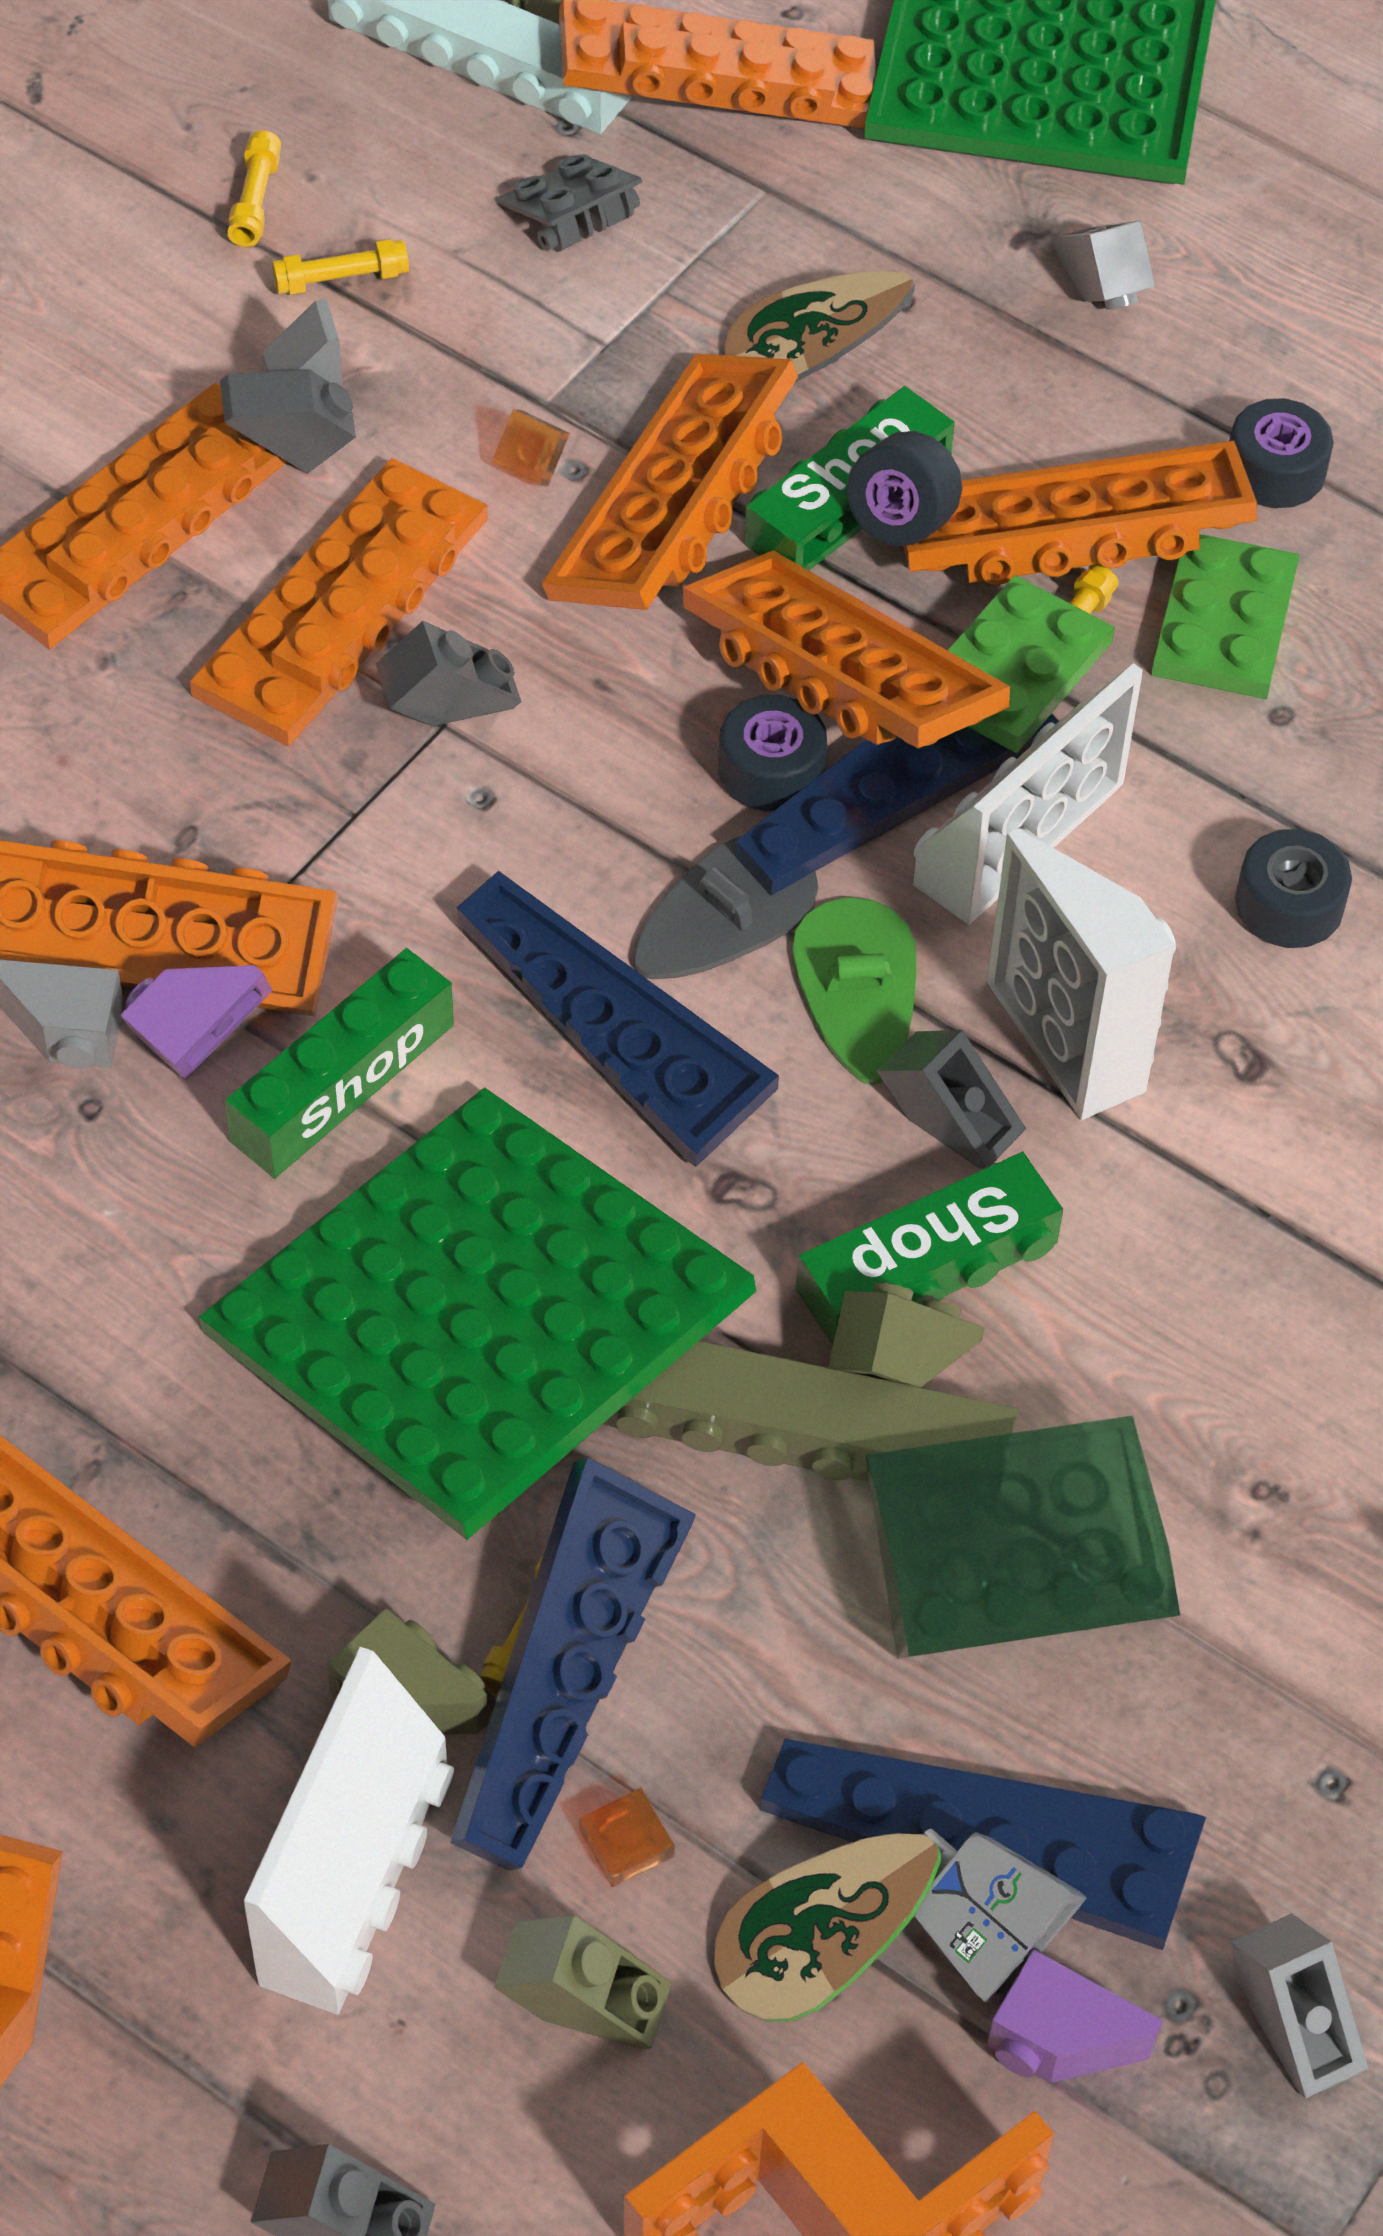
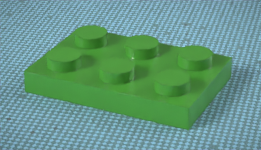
[1151,534,1300,700]
[948,575,1115,753]

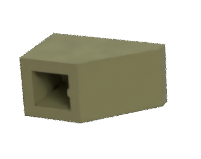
[828,1283,985,1388]
[327,1608,488,1734]
[494,1915,672,2049]

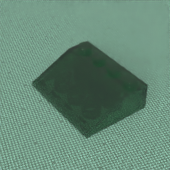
[865,1415,1180,1659]

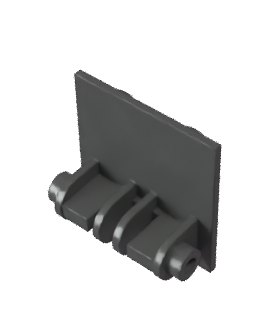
[496,154,642,252]

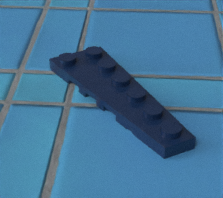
[735,713,1059,896]
[457,870,779,1167]
[450,1457,696,1871]
[760,1738,1206,1951]

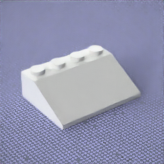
[913,663,1143,926]
[987,828,1176,1121]
[244,1647,454,2015]

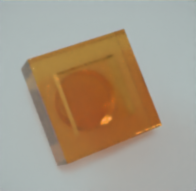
[492,409,570,486]
[579,1788,675,1887]

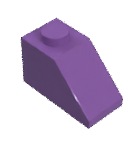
[121,965,272,1080]
[987,1950,1163,2083]

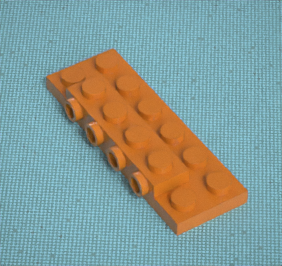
[559,0,877,128]
[541,354,798,610]
[0,382,288,650]
[904,440,1257,586]
[190,458,488,747]
[683,550,1010,748]
[0,840,338,1017]
[0,1435,292,1748]

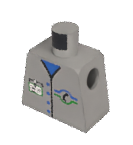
[914,1829,1087,2004]

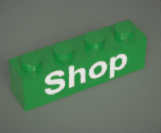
[744,385,955,570]
[225,947,454,1179]
[796,1151,1063,1346]

